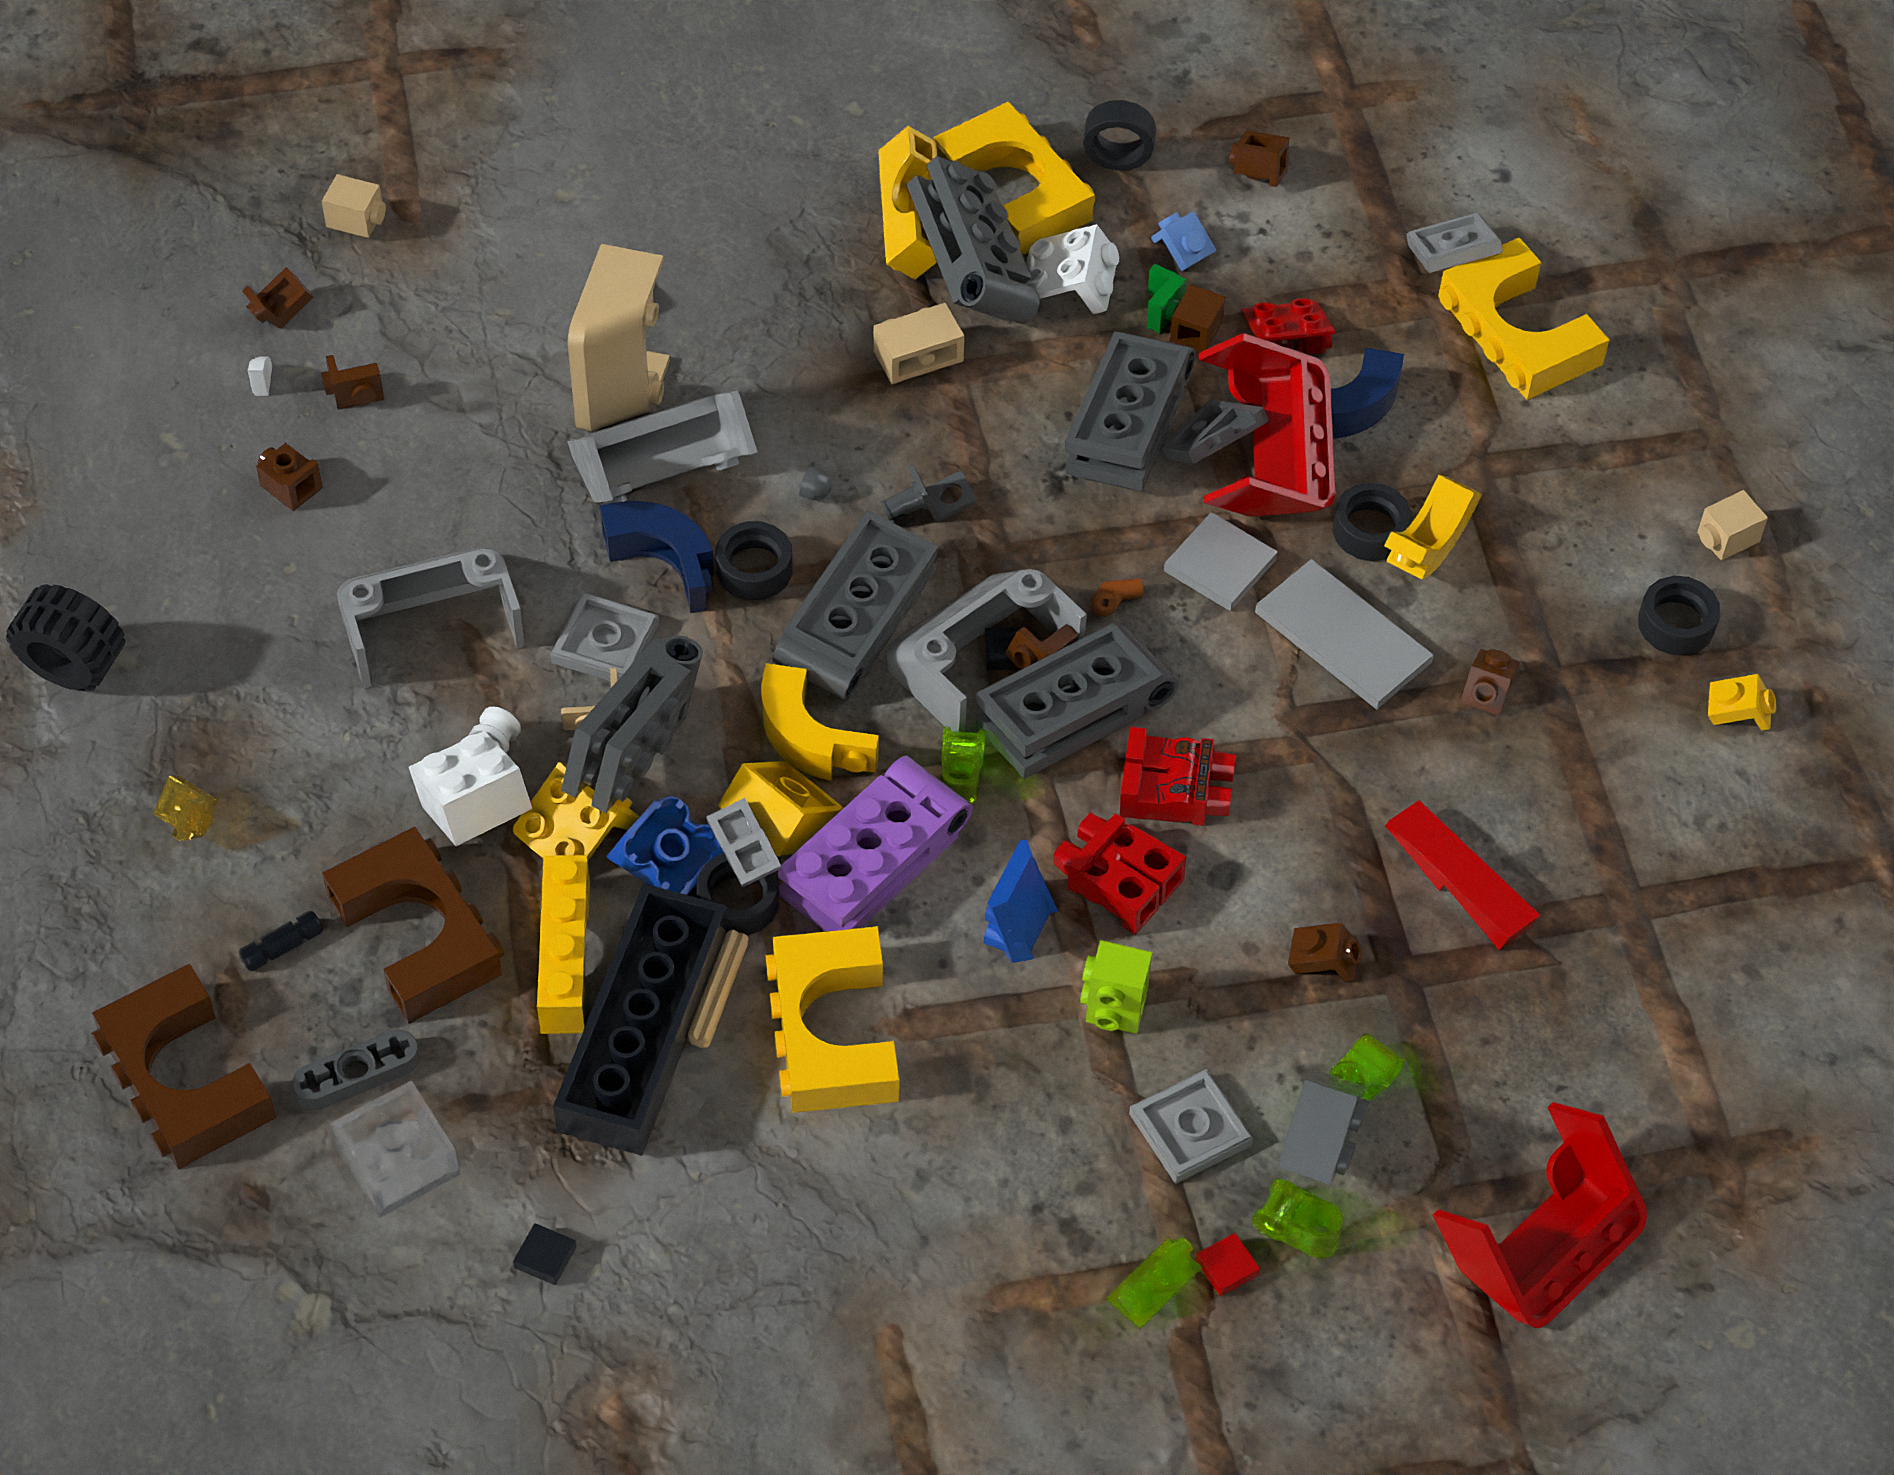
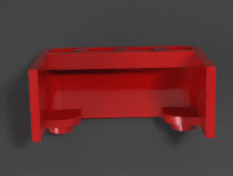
[1199,333,1335,517]
[1432,1102,1647,1328]

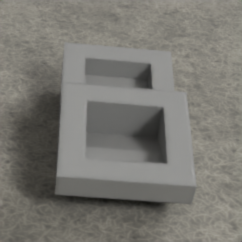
[706,798,782,887]

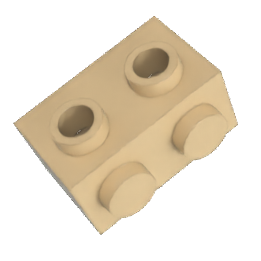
[873,302,965,384]

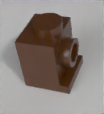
[1229,130,1290,187]
[256,443,323,511]

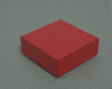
[1195,1233,1260,1297]

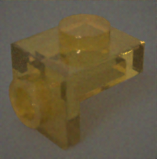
[153,775,217,841]

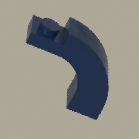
[1331,348,1404,438]
[600,501,714,613]

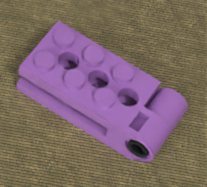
[778,756,973,932]

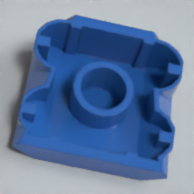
[607,796,724,895]
[984,840,1058,963]

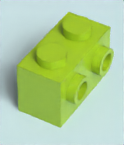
[1080,940,1153,1034]

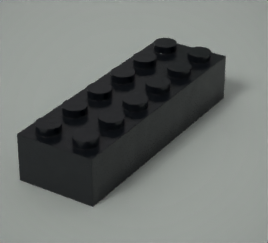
[553,883,728,1156]

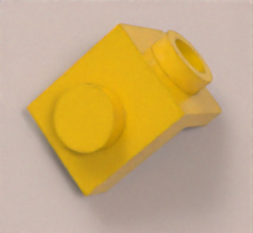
[1708,674,1776,731]

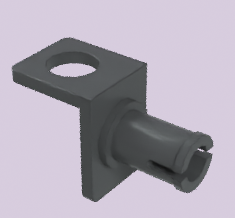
[880,465,977,523]

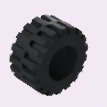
[6,584,126,691]

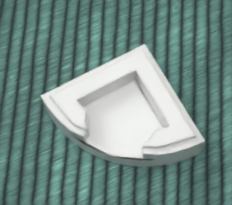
[248,356,272,396]

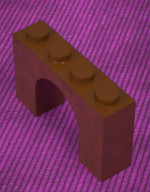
[322,826,504,1024]
[91,963,276,1169]

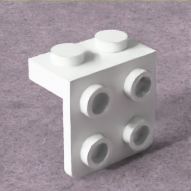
[1026,224,1119,314]

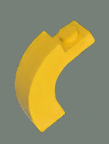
[1384,475,1482,580]
[761,663,879,781]

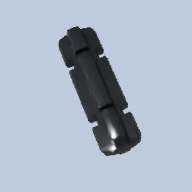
[239,911,323,971]

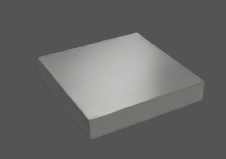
[1406,213,1503,273]
[1164,512,1278,611]
[550,592,659,681]
[1129,1069,1254,1184]

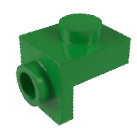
[1147,264,1186,334]

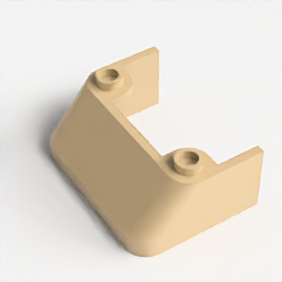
[568,244,670,432]

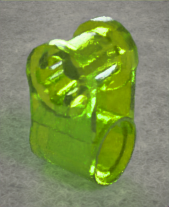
[941,726,986,805]
[1329,1033,1404,1103]
[1251,1179,1343,1258]

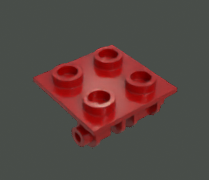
[1241,298,1335,355]

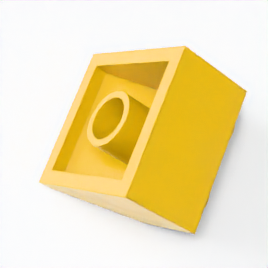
[718,761,844,857]

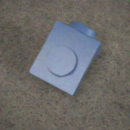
[1151,211,1217,271]

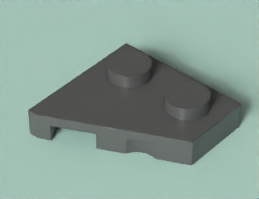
[1161,399,1269,464]

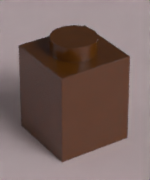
[1169,284,1226,352]

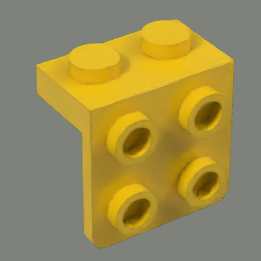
[513,762,640,861]

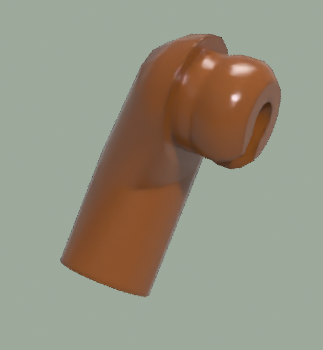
[1090,578,1143,617]

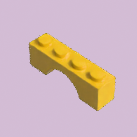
[878,126,938,280]
[537,855,590,1034]

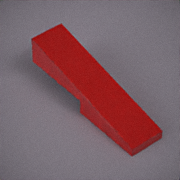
[1385,800,1540,951]

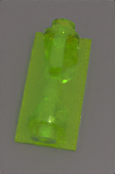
[1106,1237,1202,1330]

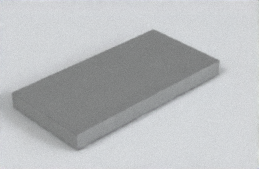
[1255,559,1433,710]

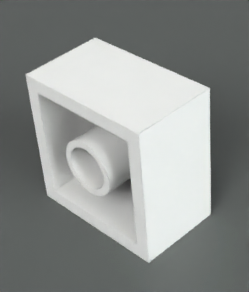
[409,730,532,846]

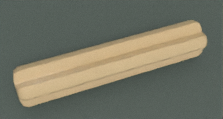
[687,930,749,1048]

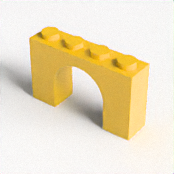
[934,101,1095,255]
[1438,237,1609,400]
[765,926,899,1113]

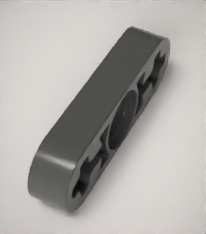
[292,1030,419,1110]

